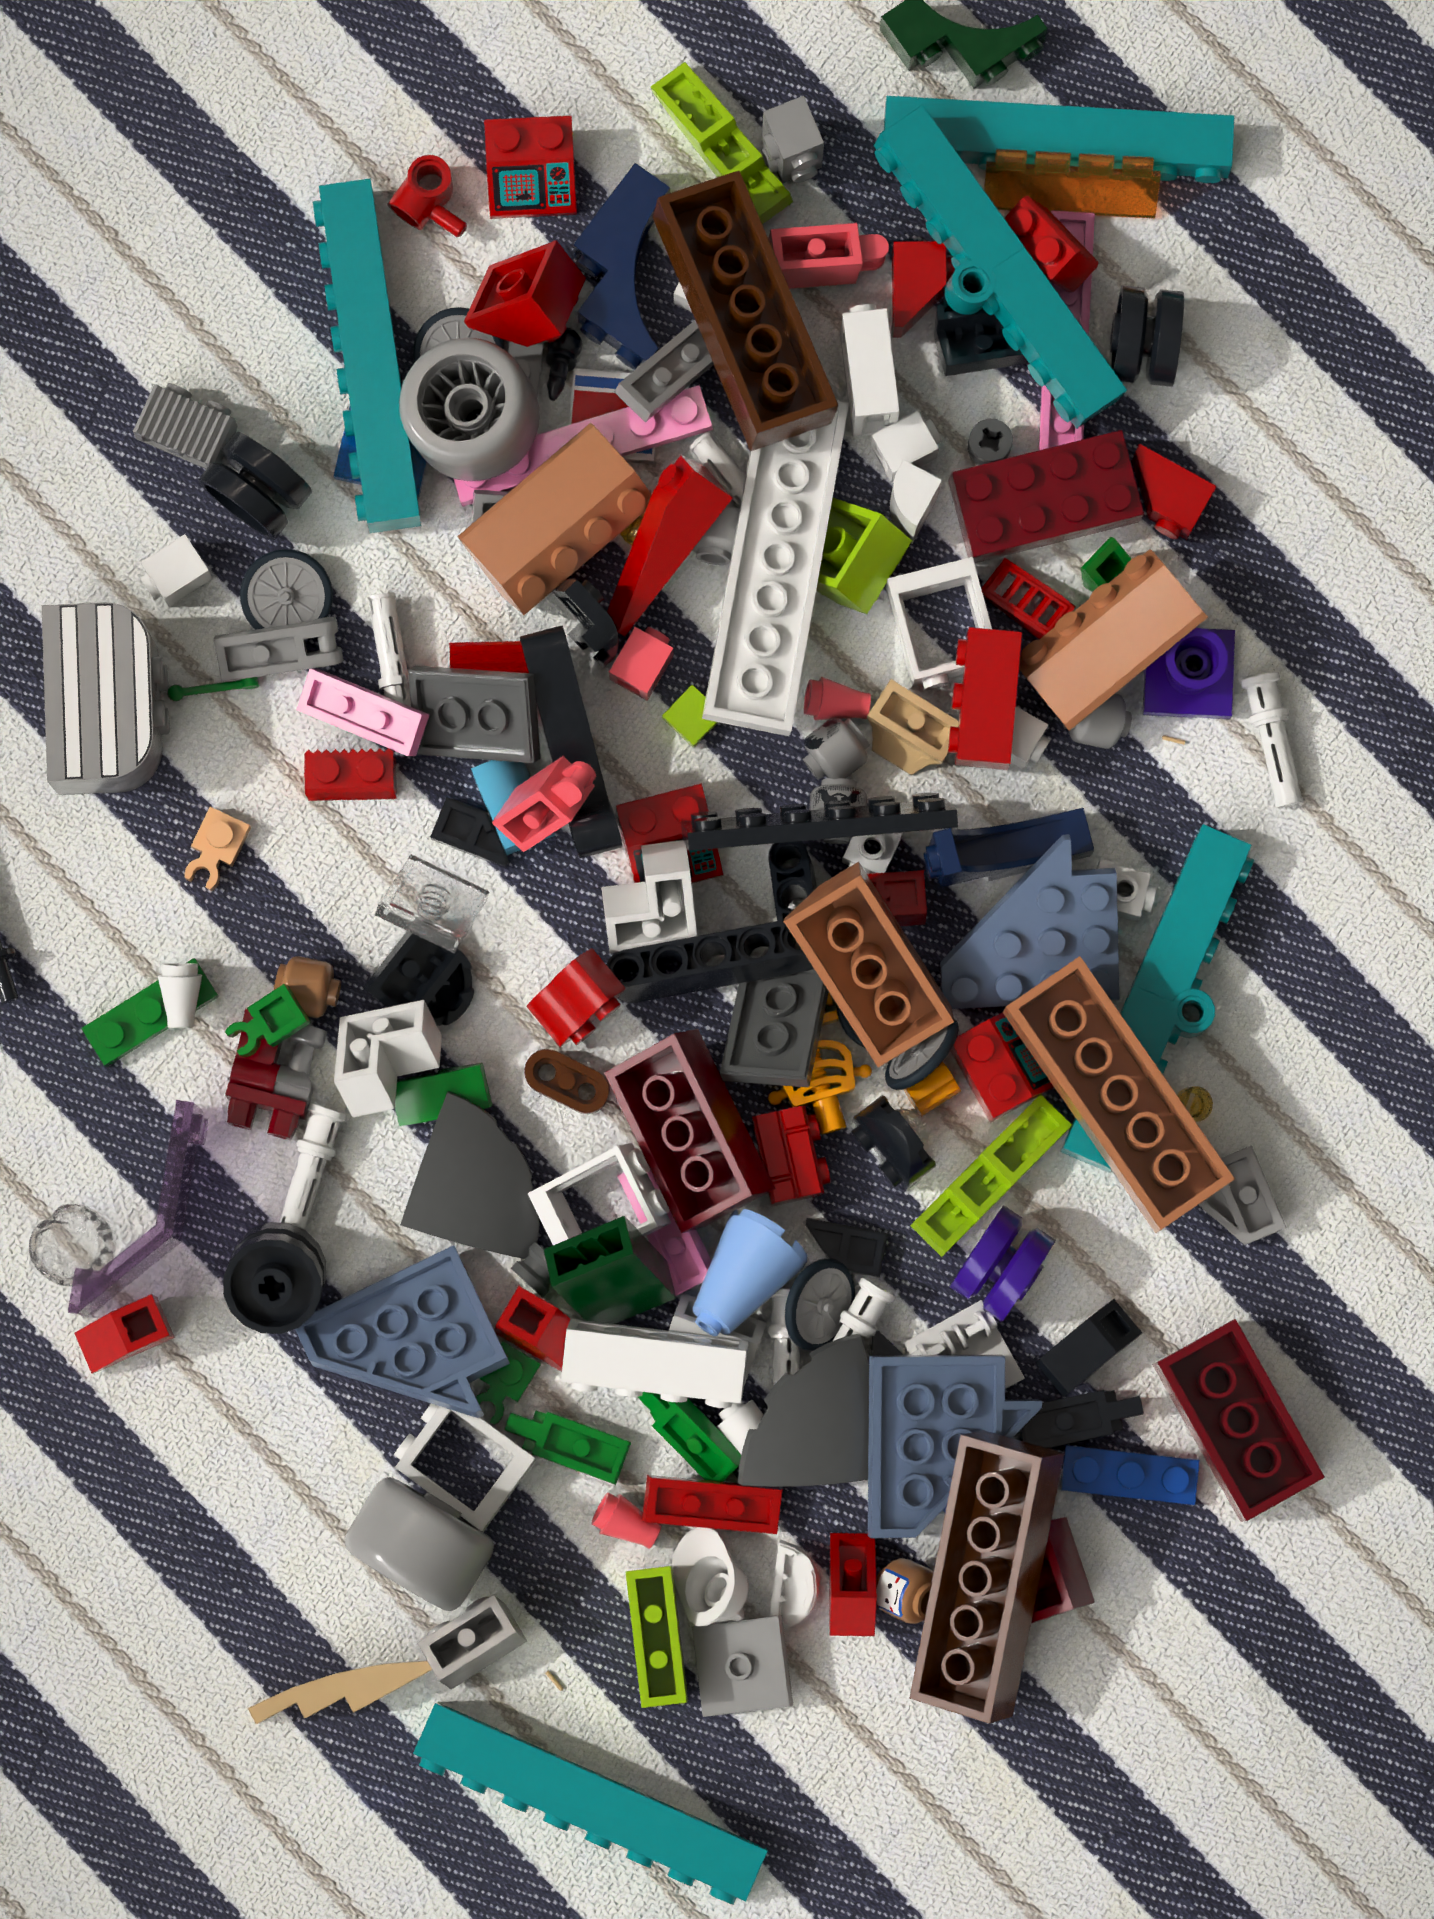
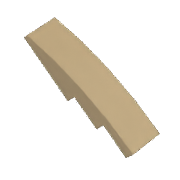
[248,1660,432,1724]

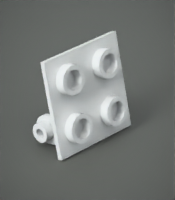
[904,1300,1024,1389]

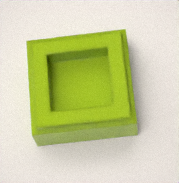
[662,685,718,748]

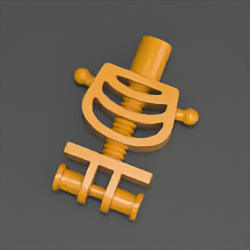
[768,992,872,1135]

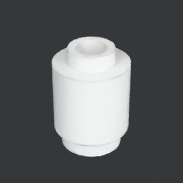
[716,1400,763,1454]

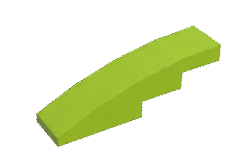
[650,62,793,224]
[910,1094,1072,1257]

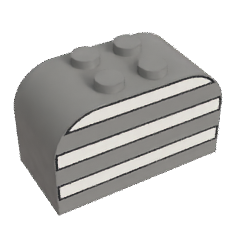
[41,602,170,795]

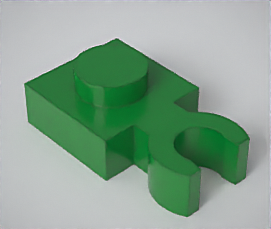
[225,984,311,1057]
[476,1341,541,1425]

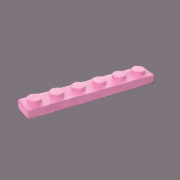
[453,385,713,507]

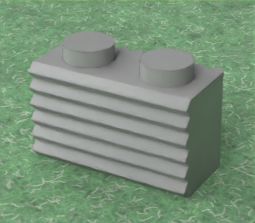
[133,383,238,469]

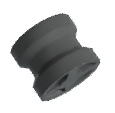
[967,418,1013,465]
[511,1242,551,1298]

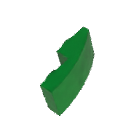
[395,1063,492,1126]

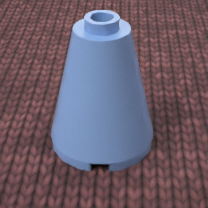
[692,1209,807,1336]

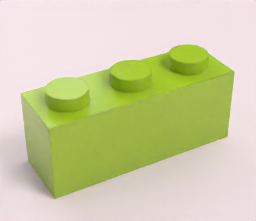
[625,1566,688,1708]

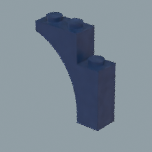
[573,163,670,370]
[923,808,1094,888]

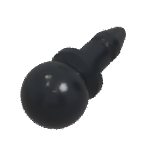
[546,327,582,401]

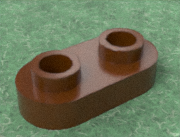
[524,1049,609,1114]

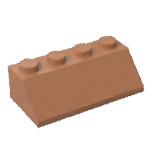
[457,423,652,615]
[1019,549,1208,731]
[784,861,954,1067]

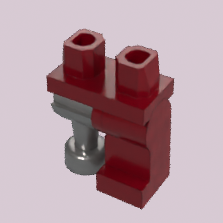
[225,1008,327,1140]

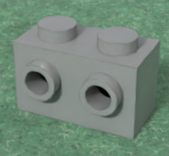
[761,96,824,183]
[417,1594,527,1690]

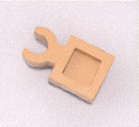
[185,807,251,891]

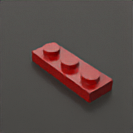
[642,1475,782,1534]

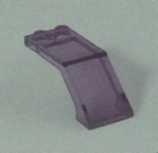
[68,1100,208,1318]

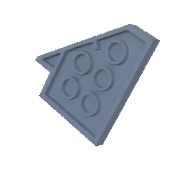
[940,834,1120,1009]
[295,1245,510,1418]
[868,1355,1042,1538]

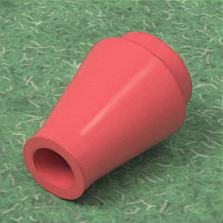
[804,677,871,720]
[591,1492,662,1549]

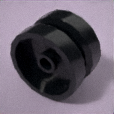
[1110,285,1184,387]
[198,432,312,540]
[223,1222,326,1334]

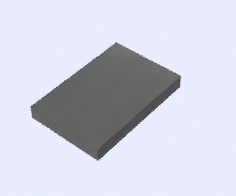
[408,666,541,763]
[720,969,829,1088]

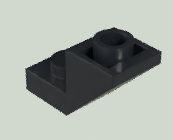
[1036,1299,1142,1397]

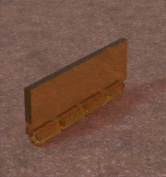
[984,149,1161,219]

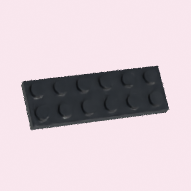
[681,792,958,851]

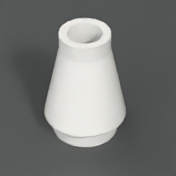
[158,963,202,1028]

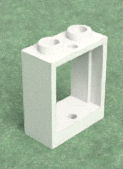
[840,304,900,436]
[886,557,992,690]
[528,1143,671,1245]
[394,1404,536,1532]

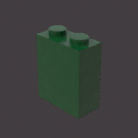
[543,1216,676,1324]

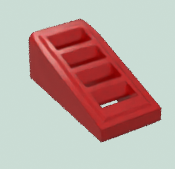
[981,558,1076,640]

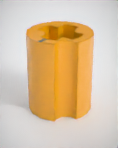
[903,1061,961,1117]

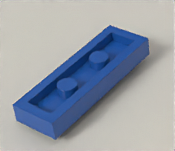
[1060,1445,1200,1505]

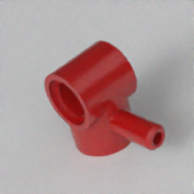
[387,155,467,237]

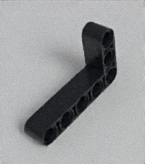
[520,625,623,859]
[606,841,817,1003]

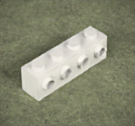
[561,1319,749,1408]

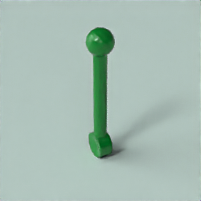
[167,677,259,702]

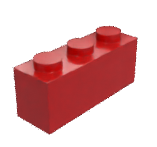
[948,627,1022,770]

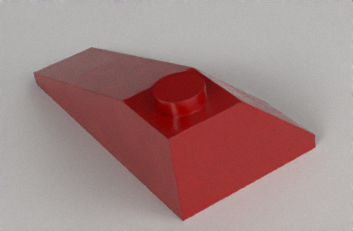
[607,455,733,637]

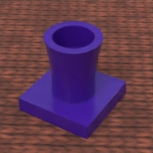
[1143,627,1235,719]

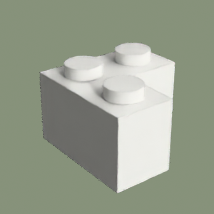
[601,840,697,954]
[334,1000,442,1117]

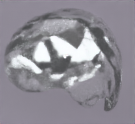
[29,1204,117,1287]

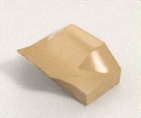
[867,679,959,775]

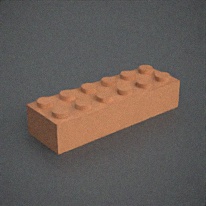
[1003,956,1235,1233]

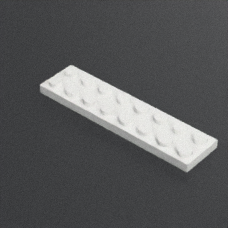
[702,400,849,736]

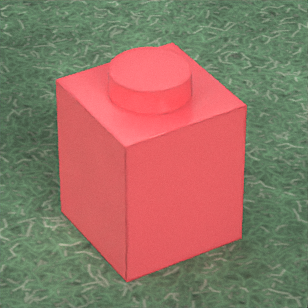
[609,627,674,701]

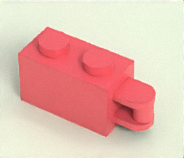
[768,223,889,289]
[492,756,596,852]

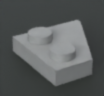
[1198,1146,1287,1245]

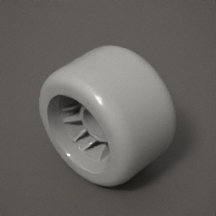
[399,338,540,481]
[345,1477,494,1611]

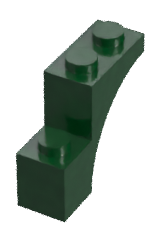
[879,0,1048,89]

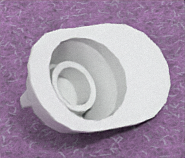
[672,1527,749,1626]

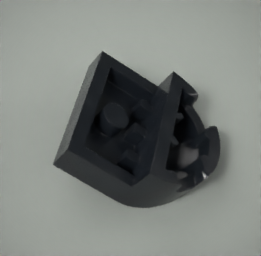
[934,282,1029,376]
[552,579,618,668]
[363,919,474,1026]
[851,1095,936,1191]

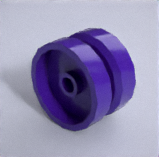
[949,1205,1056,1322]

